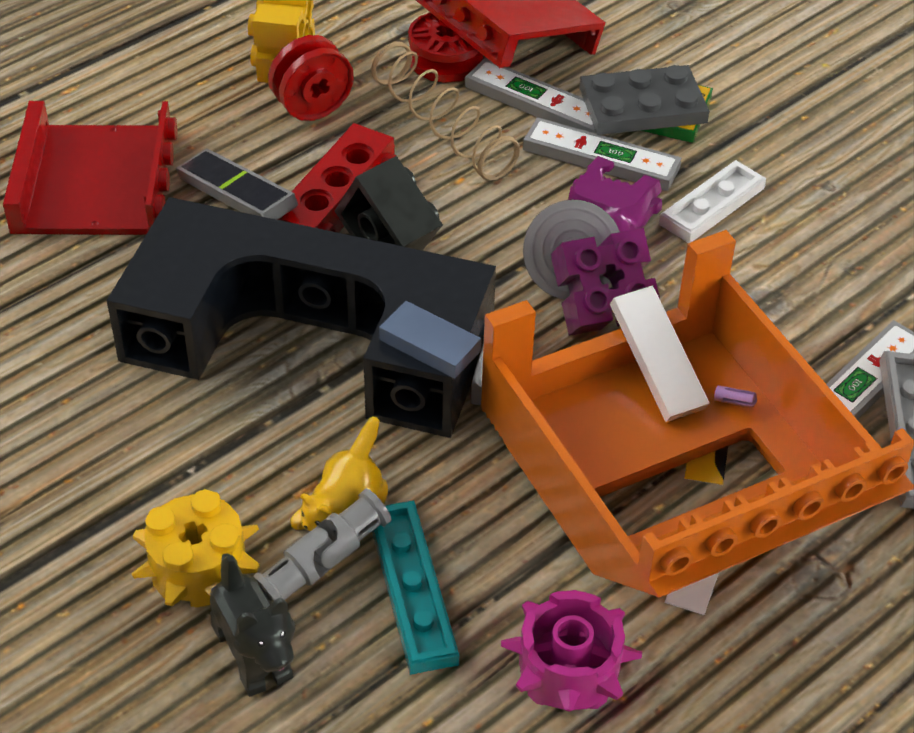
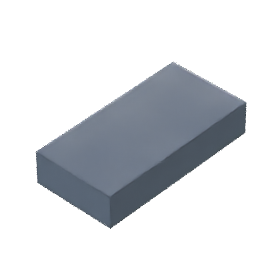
[379,301,481,379]

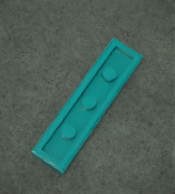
[372,500,460,675]

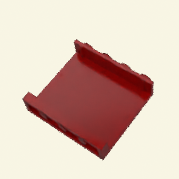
[416,0,606,68]
[3,101,178,235]

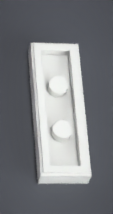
[659,160,766,243]
[610,285,710,422]

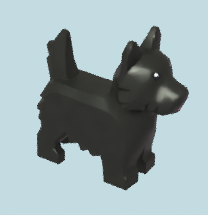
[210,553,296,697]

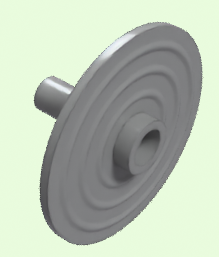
[523,200,619,299]

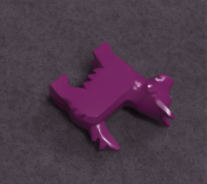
[568,156,662,240]

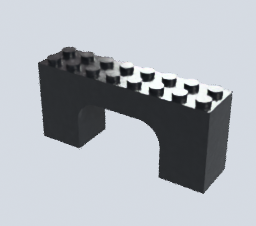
[107,197,496,438]

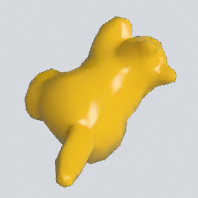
[290,416,388,531]

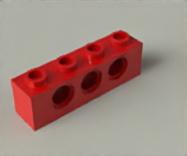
[278,123,397,233]

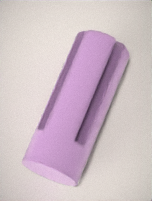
[714,385,757,408]

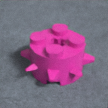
[501,590,642,712]

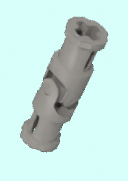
[252,488,392,605]

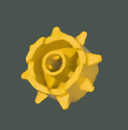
[131,489,260,608]

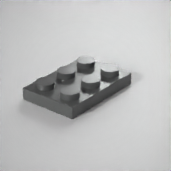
[579,65,710,135]

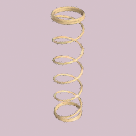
[371,42,520,181]

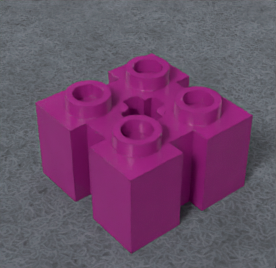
[551,228,660,336]

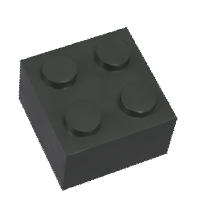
[335,156,443,250]

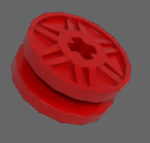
[408,12,483,83]
[268,35,354,121]

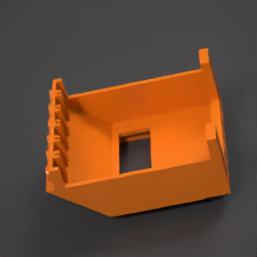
[481,230,914,598]

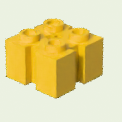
[248,0,315,83]

